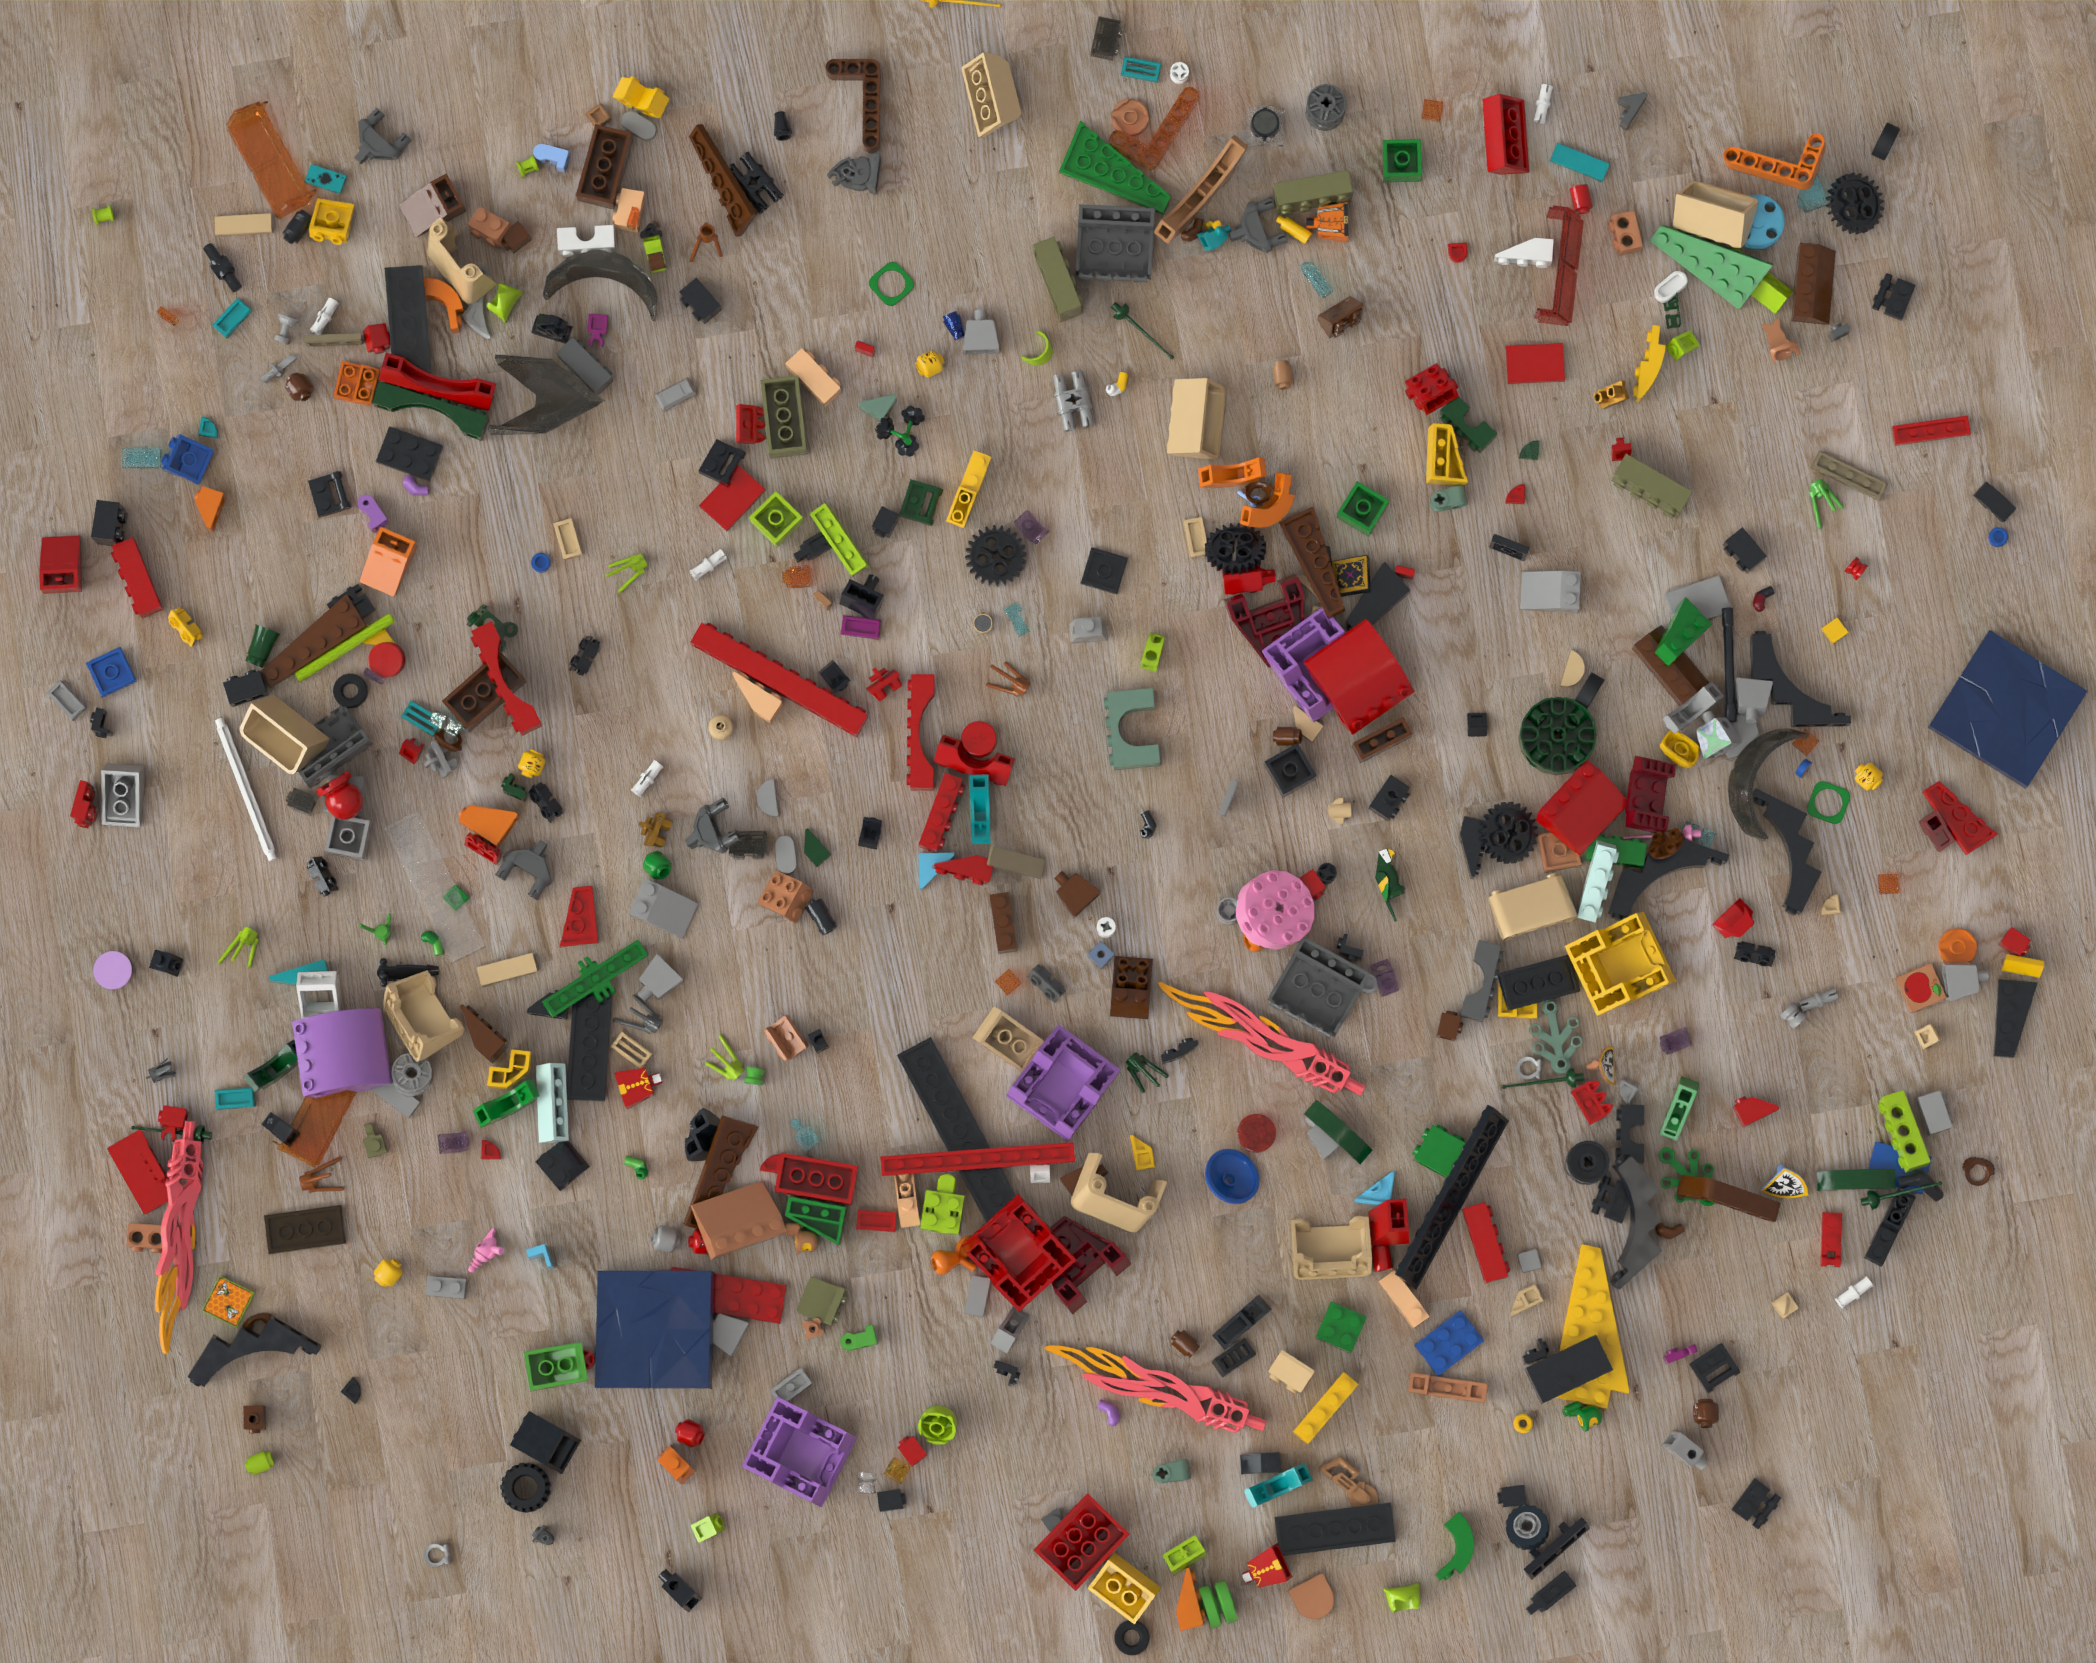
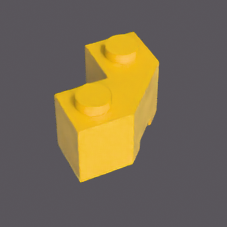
[612,76,670,118]
[487,1049,532,1090]

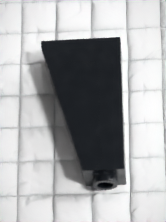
[1346,562,1410,631]

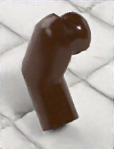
[1181,218,1204,242]
[1655,1223,1685,1239]

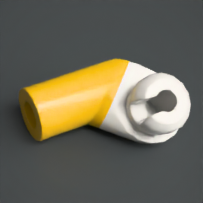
[1106,372,1129,396]

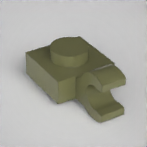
[363,1123,388,1158]

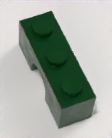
[1440,397,1497,453]

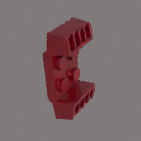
[1625,755,1676,833]

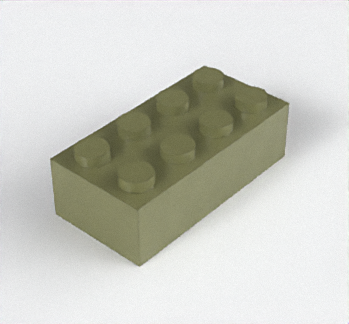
[1273,170,1353,216]
[1033,237,1084,322]
[760,376,808,459]
[1611,454,1692,518]

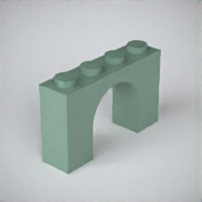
[1104,688,1160,770]

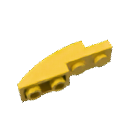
[1633,325,1666,402]
[946,450,992,528]

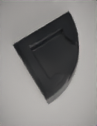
[341,1377,361,1404]

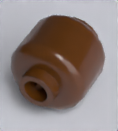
[285,373,313,401]
[1693,1399,1719,1428]

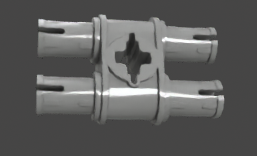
[1052,370,1094,432]

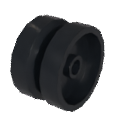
[1565,1141,1610,1185]

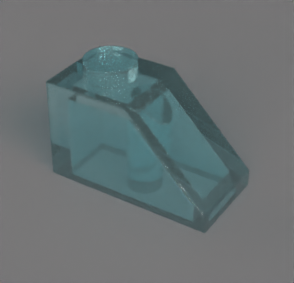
[1797,175,1828,213]

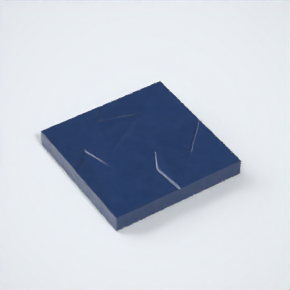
[1928,630,2088,789]
[595,1271,715,1389]

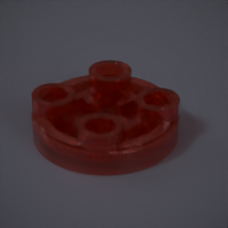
[1237,1114,1276,1153]

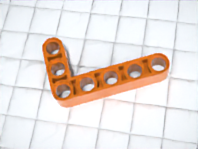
[1723,133,1826,190]

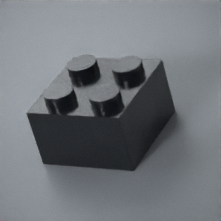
[91,500,128,546]
[1264,743,1317,798]

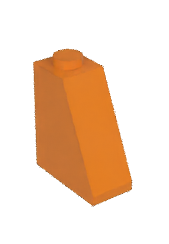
[458,805,520,848]

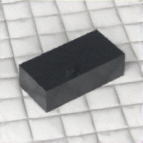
[1524,1335,1613,1404]

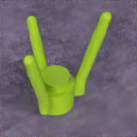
[606,553,648,593]
[218,927,259,968]
[705,1034,744,1081]

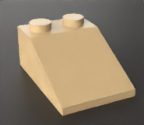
[972,1007,1044,1072]
[1267,1350,1315,1394]

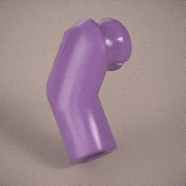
[403,475,429,495]
[1097,1399,1120,1426]

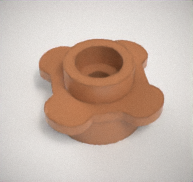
[802,1318,824,1339]

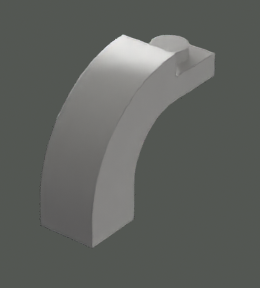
[1663,682,1724,734]

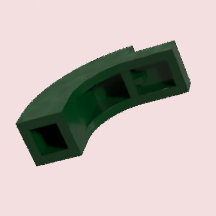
[243,1040,298,1092]

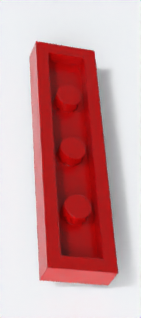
[1892,415,1971,446]

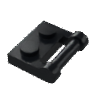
[698,439,746,486]
[308,471,351,518]
[1689,1343,1741,1393]

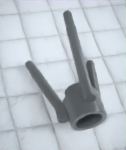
[613,995,663,1034]

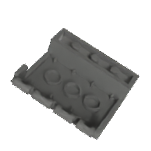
[1075,204,1155,283]
[298,706,373,789]
[1267,937,1371,1039]

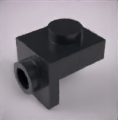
[818,660,851,692]
[90,707,113,738]
[858,817,882,850]
[1336,934,1364,962]
[149,950,183,977]

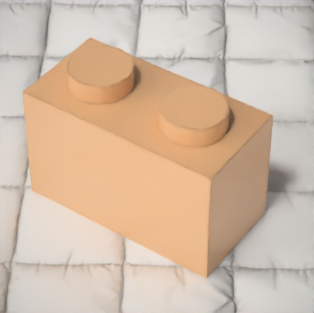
[612,188,645,233]

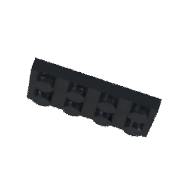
[1497,955,1580,1011]

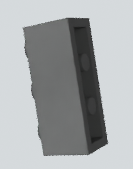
[556,337,613,396]

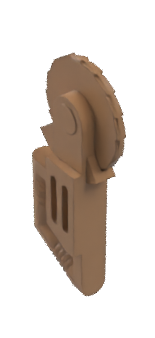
[1319,1456,1378,1507]

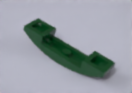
[1304,1100,1373,1165]
[1817,1169,1896,1191]

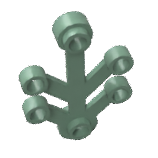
[1529,1000,1583,1074]

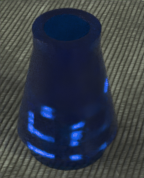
[943,311,965,340]

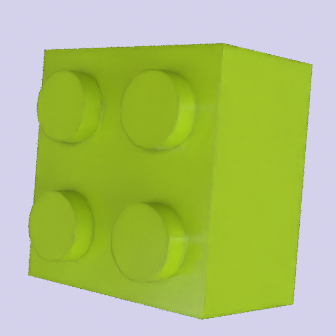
[749,491,804,548]

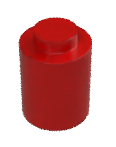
[1570,184,1593,214]
[1371,1245,1394,1272]

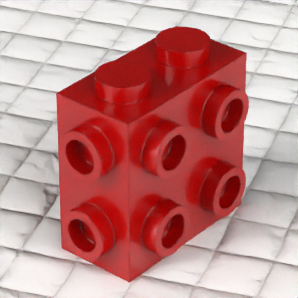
[1405,363,1459,416]

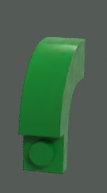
[473,1079,540,1128]
[1435,1512,1474,1581]

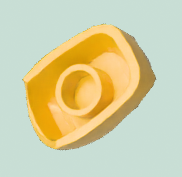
[1659,730,1699,769]

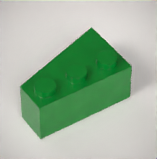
[1655,597,1712,666]
[785,1197,847,1245]

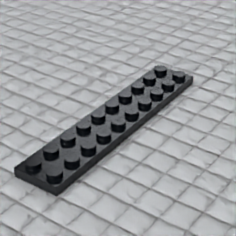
[897,1037,1016,1222]
[1395,1105,1509,1289]

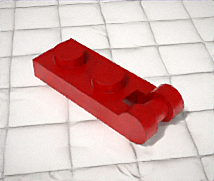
[1820,1212,1842,1267]

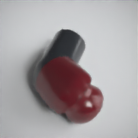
[1752,586,1775,612]

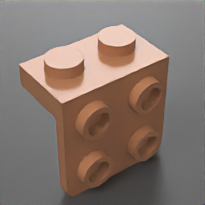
[758,871,814,924]

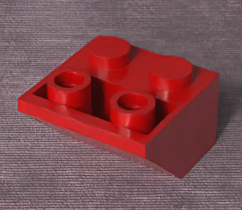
[1368,1198,1410,1246]

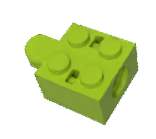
[920,1174,965,1236]

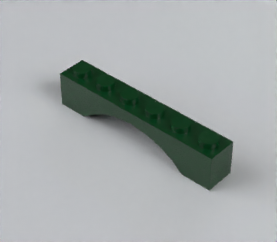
[372,382,489,441]

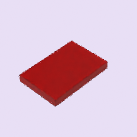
[1505,343,1565,384]
[699,465,766,532]

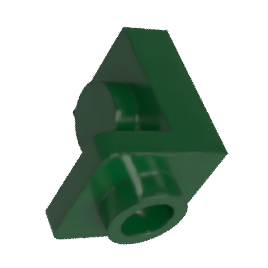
[501,773,528,802]

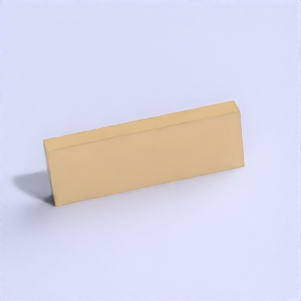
[214,213,272,236]
[477,953,538,987]

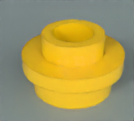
[1513,1414,1533,1433]

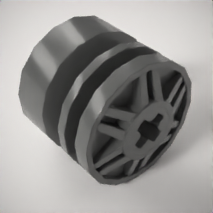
[1305,84,1346,131]

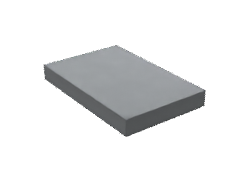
[1665,576,1731,620]

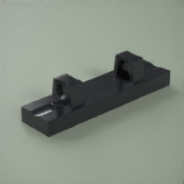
[1524,1518,1590,1580]

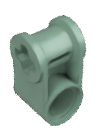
[1430,485,1468,512]
[1152,1459,1191,1484]

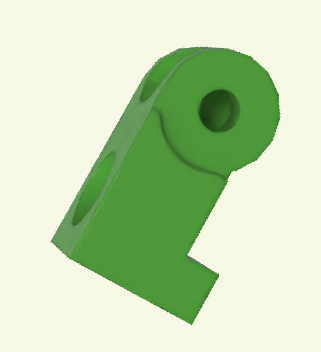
[840,1325,878,1351]

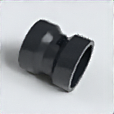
[1317,863,1337,884]

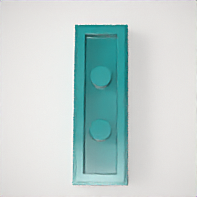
[1550,143,1609,182]

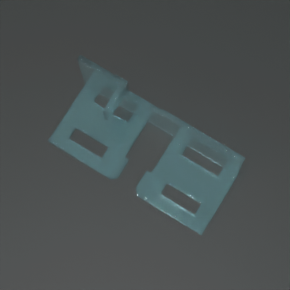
[1003,602,1030,637]
[429,710,466,737]
[1681,821,1716,848]

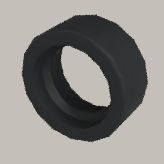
[1871,122,1900,161]
[1575,672,1604,709]

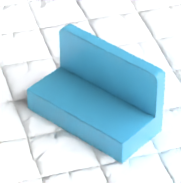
[526,1244,555,1270]

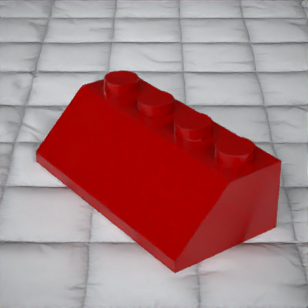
[1482,94,1529,175]

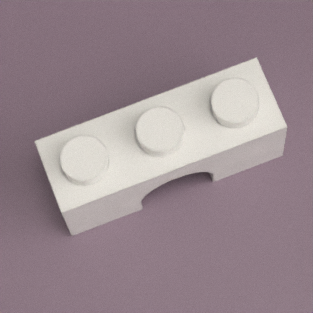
[557,225,616,257]

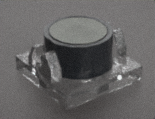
[1245,105,1284,147]

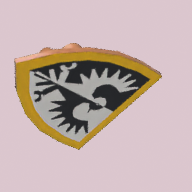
[1587,1046,1615,1086]

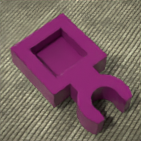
[587,313,608,347]
[1663,1344,1698,1364]

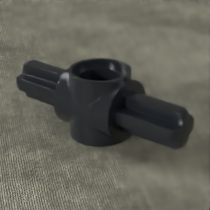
[203,243,242,292]

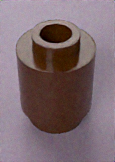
[1273,727,1302,746]
[1171,1330,1200,1358]

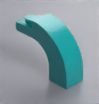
[969,775,991,844]
[1244,1463,1313,1508]

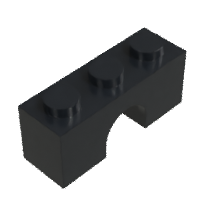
[1615,1105,1644,1165]

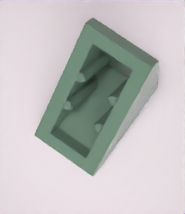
[859,394,897,421]

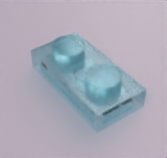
[122,448,162,468]

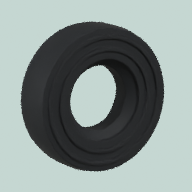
[333,674,368,708]
[1114,1620,1149,1655]

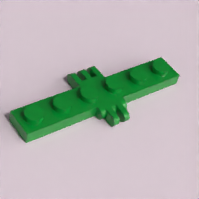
[542,940,648,1018]

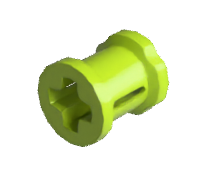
[516,155,539,178]
[92,205,115,225]

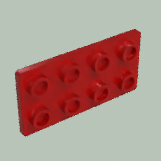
[107,1130,168,1215]

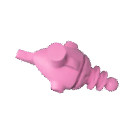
[468,1228,504,1273]

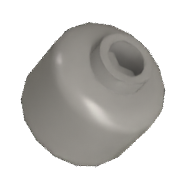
[651,1225,681,1253]

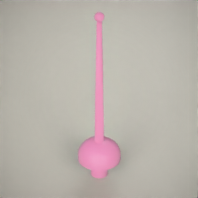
[1620,824,1701,842]

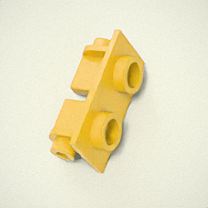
[168,607,203,647]

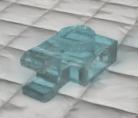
[790,1118,821,1153]

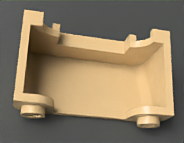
[427,217,497,304]
[1488,873,1578,942]
[383,970,464,1062]
[1291,1216,1372,1280]

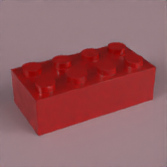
[775,1153,859,1206]

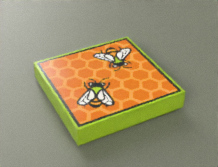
[202,1276,255,1328]

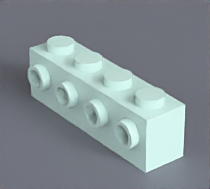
[1576,840,1619,923]
[536,1063,569,1143]

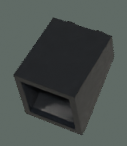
[510,1411,581,1474]

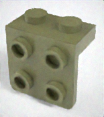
[797,1277,848,1327]

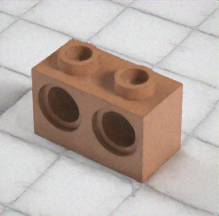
[1608,210,1643,256]
[126,1223,162,1253]

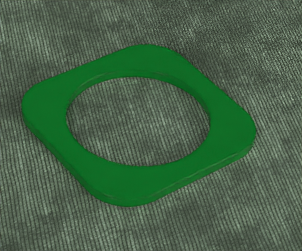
[869,262,914,306]
[1807,781,1850,824]

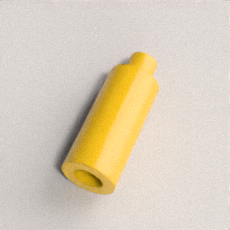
[1276,215,1313,244]

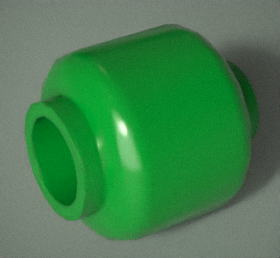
[643,851,671,880]

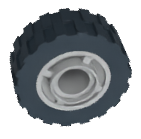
[1506,1505,1549,1550]

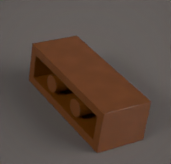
[1352,717,1413,763]
[990,892,1017,954]

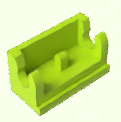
[1162,1535,1207,1576]

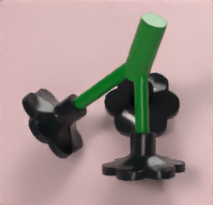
[875,406,925,457]

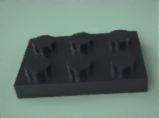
[376,426,443,482]

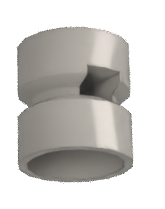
[1216,897,1238,925]

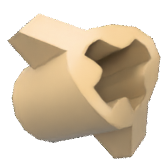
[1328,797,1351,824]

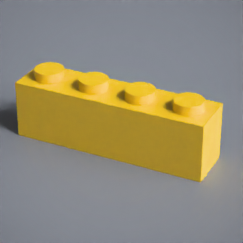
[1293,1372,1359,1445]

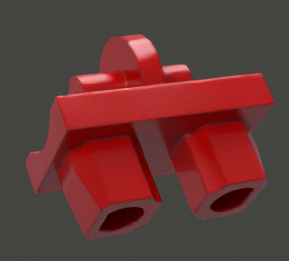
[866,668,902,701]

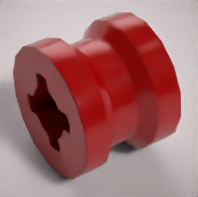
[1844,557,1868,581]
[583,1350,595,1370]

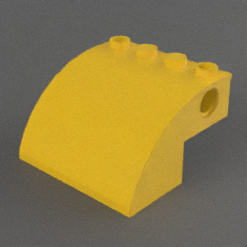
[1565,912,1676,1016]

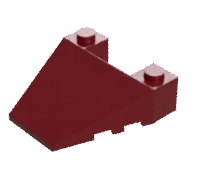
[1224,574,1304,668]
[1050,1216,1131,1314]

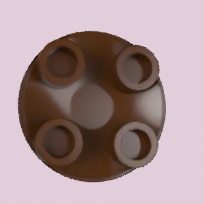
[1648,828,1684,859]

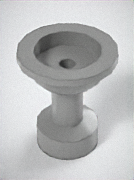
[274,314,300,345]

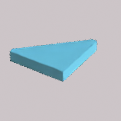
[919,852,954,889]
[1354,1171,1395,1206]

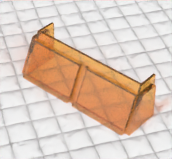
[226,101,317,220]
[272,1090,356,1168]

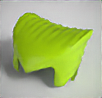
[487,283,524,323]
[1383,1582,1421,1613]

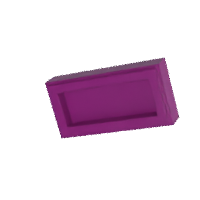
[841,615,881,640]

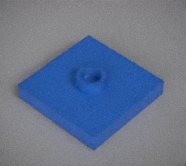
[86,647,137,698]

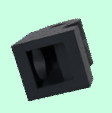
[262,1112,300,1147]

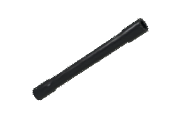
[1722,607,1737,722]

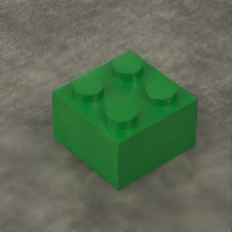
[1382,139,1422,182]
[1336,481,1390,537]
[1315,1301,1367,1354]

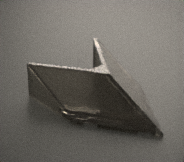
[488,354,605,435]

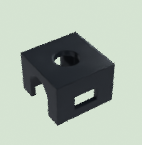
[808,1029,829,1054]

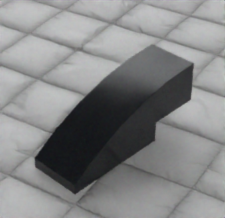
[1212,1295,1272,1350]

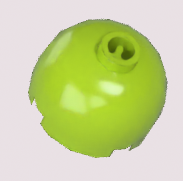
[918,1405,958,1445]

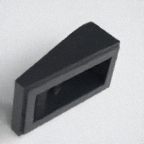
[1212,1339,1256,1378]

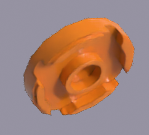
[1938,928,1977,962]

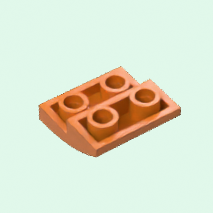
[332,361,380,406]

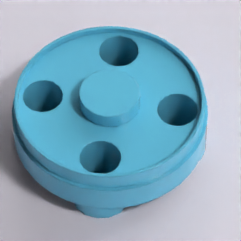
[1743,194,1784,250]

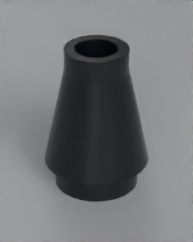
[774,111,792,141]

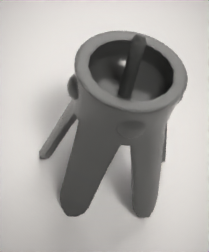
[146,1058,176,1083]

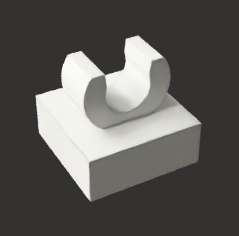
[1030,1164,1050,1183]

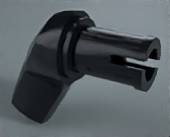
[1898,1170,1944,1202]

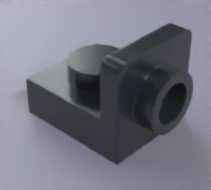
[1522,1338,1549,1365]
[993,1360,1020,1387]

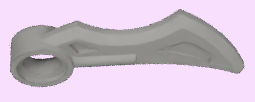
[462,266,491,340]

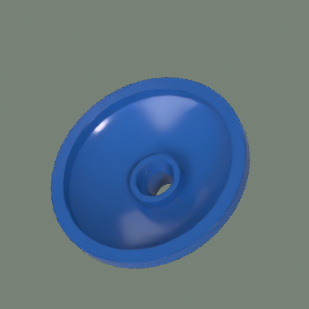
[1205,1149,1259,1204]

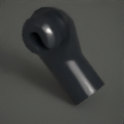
[1140,810,1157,839]

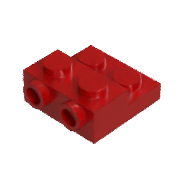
[70,780,98,829]

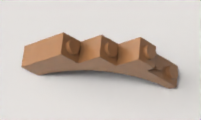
[1154,135,1249,244]

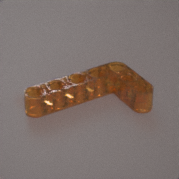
[1110,87,1198,170]

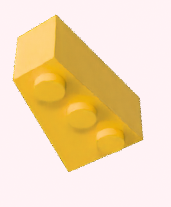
[1426,423,1468,486]

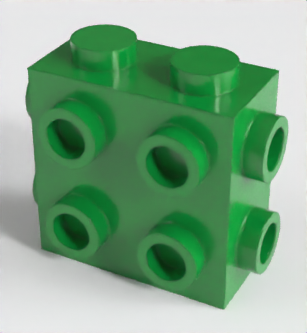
[1412,1124,1466,1178]

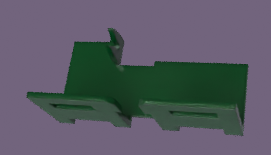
[1663,292,1681,329]

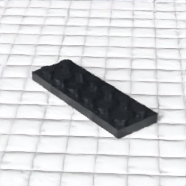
[384,265,432,374]
[567,989,612,1102]
[1274,1502,1396,1556]

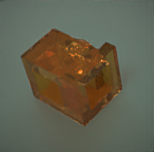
[782,565,810,588]

